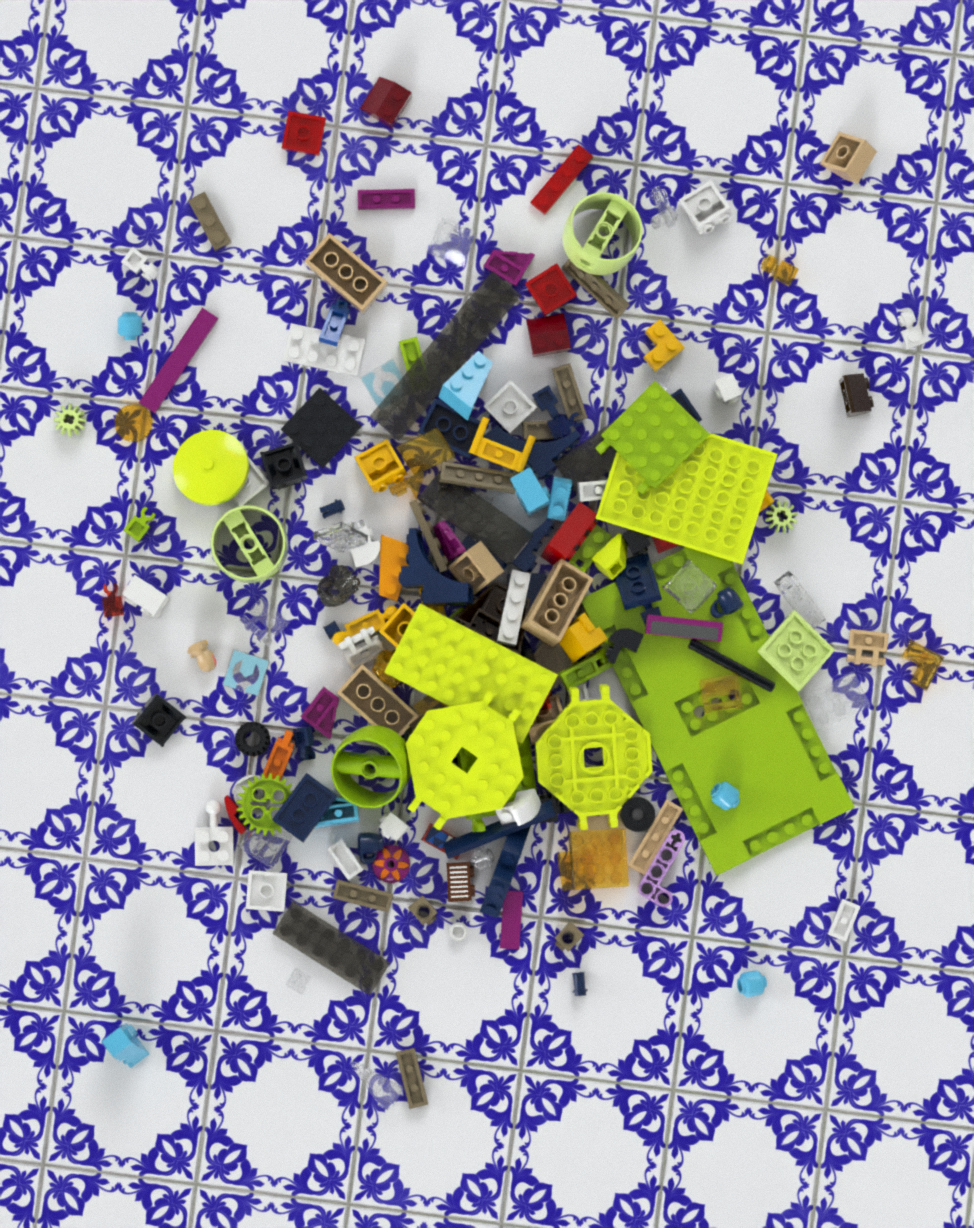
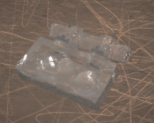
[240,597,290,646]

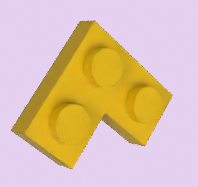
[643,319,685,372]

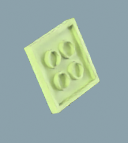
[757,610,835,691]

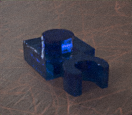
[547,412,583,440]

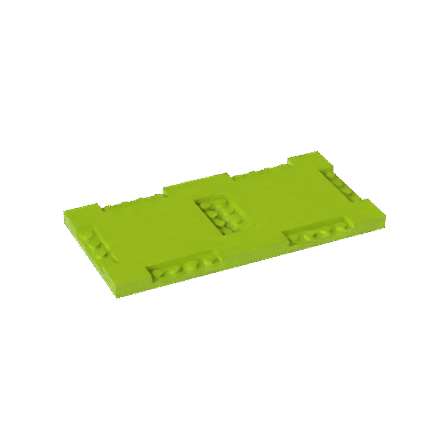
[581,547,855,876]

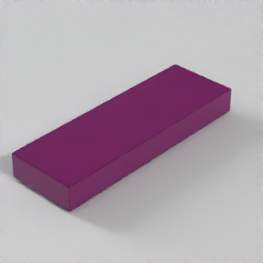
[358,189,415,210]
[500,891,523,950]

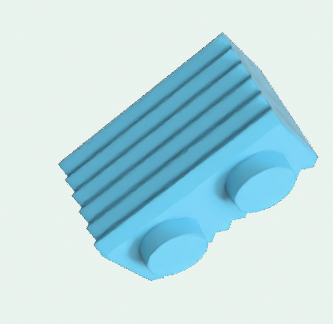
[547,477,572,521]

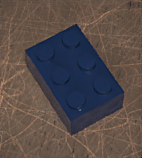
[418,399,481,460]

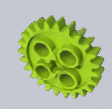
[236,773,293,836]

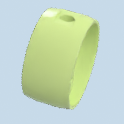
[562,192,643,275]
[210,505,289,583]

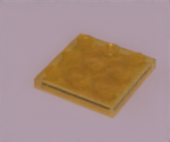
[568,828,629,890]

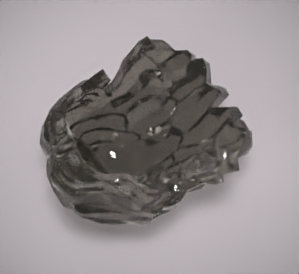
[317,565,361,607]

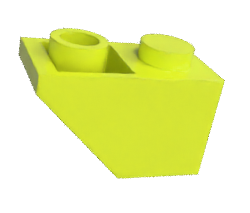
[592,533,627,580]

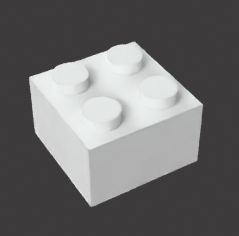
[122,575,170,618]

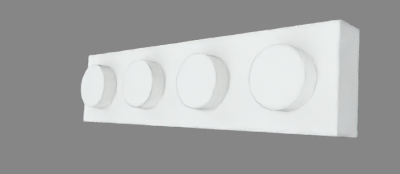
[496,569,531,647]

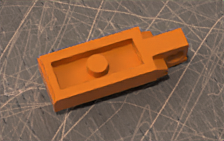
[263,730,295,782]

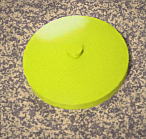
[173,430,249,506]

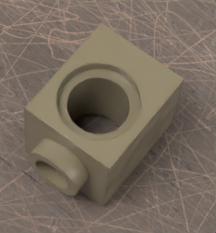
[408,895,438,925]
[554,921,584,952]

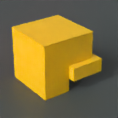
[559,612,608,663]

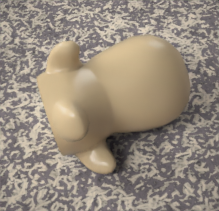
[187,640,217,672]

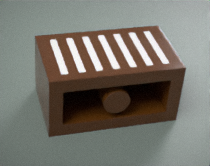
[446,862,475,902]

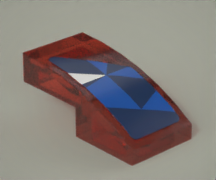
[421,823,459,860]

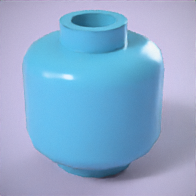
[117,312,142,340]
[710,782,740,810]
[737,970,767,997]

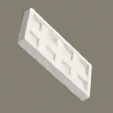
[283,323,366,377]

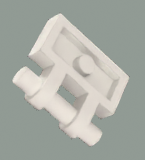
[338,626,386,670]

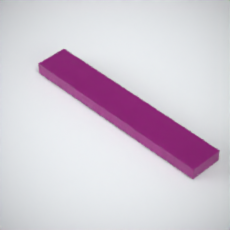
[139,308,218,413]

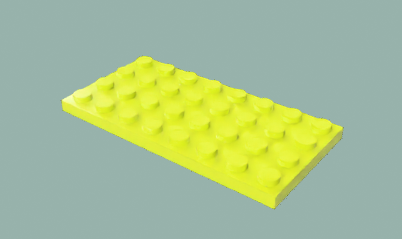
[384,603,558,744]

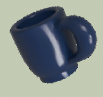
[710,587,744,618]
[358,833,383,865]

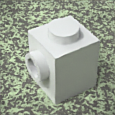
[714,373,742,405]
[379,812,409,841]

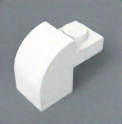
[350,524,381,569]
[495,788,541,826]

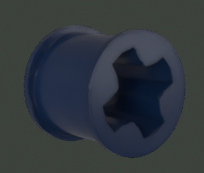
[323,620,341,640]

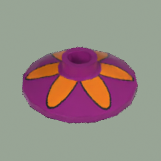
[372,845,410,883]

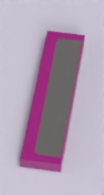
[645,614,723,642]

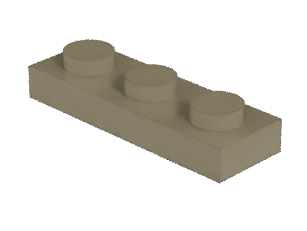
[188,192,232,251]
[552,363,587,424]
[333,879,393,912]
[396,1047,428,1109]

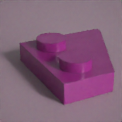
[483,250,535,287]
[433,520,466,562]
[300,686,339,740]

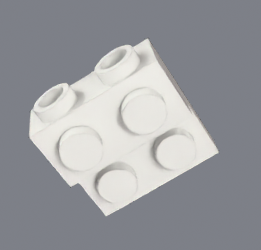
[679,181,732,234]

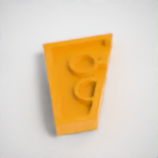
[379,535,409,602]

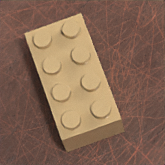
[304,233,388,314]
[520,559,594,647]
[336,664,420,737]

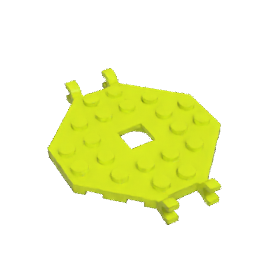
[535,684,653,830]
[405,689,524,831]

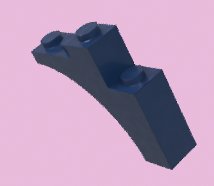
[483,425,581,479]
[462,518,554,573]
[399,528,473,607]
[480,826,531,918]

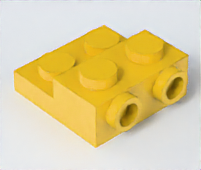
[354,439,407,493]

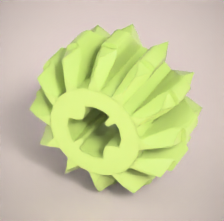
[53,404,87,437]
[765,501,798,533]

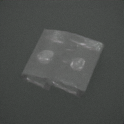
[238,815,293,869]

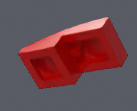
[224,795,248,835]

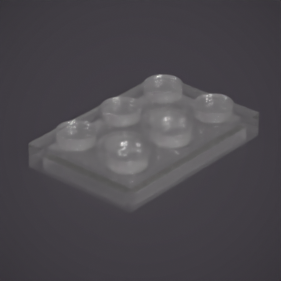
[802,672,871,731]

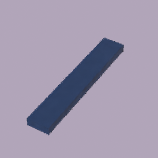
[443,800,556,859]

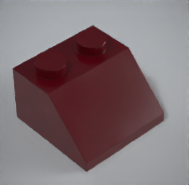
[360,77,412,129]
[526,313,571,358]

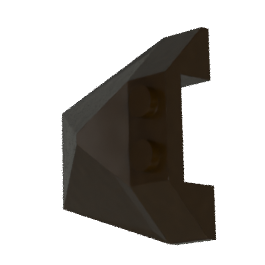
[452,580,531,655]

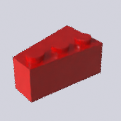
[540,502,597,565]

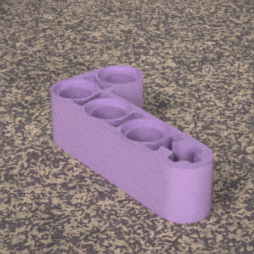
[638,830,685,907]

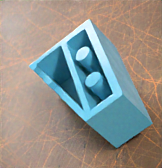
[510,467,551,517]
[101,1023,149,1068]

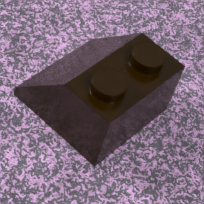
[839,373,874,418]

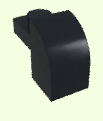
[605,628,644,665]

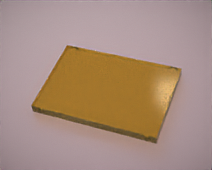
[396,428,455,475]

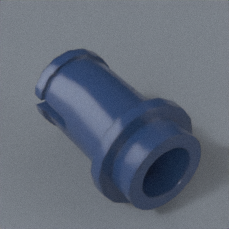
[319,499,345,519]
[572,972,588,996]

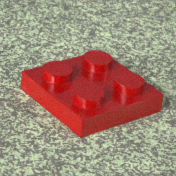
[281,111,326,156]
[525,263,577,316]

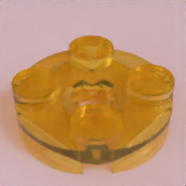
[372,649,404,688]

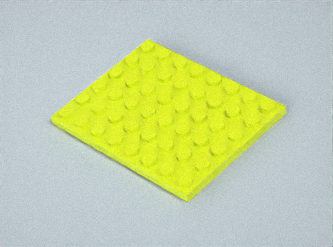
[595,433,778,565]

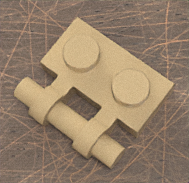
[846,629,889,667]

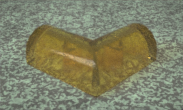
[901,639,944,691]

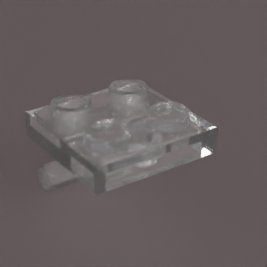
[650,185,678,229]
[313,520,368,553]

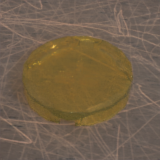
[115,404,153,442]

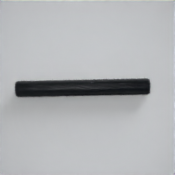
[688,639,776,692]

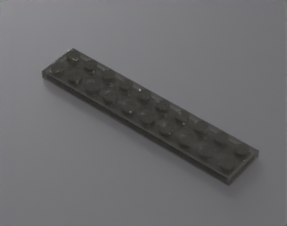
[370,271,522,441]

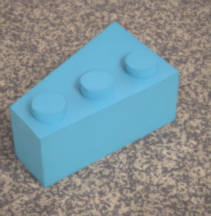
[438,351,493,421]
[314,797,360,829]

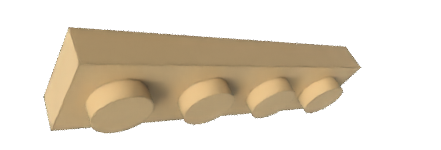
[627,799,683,875]

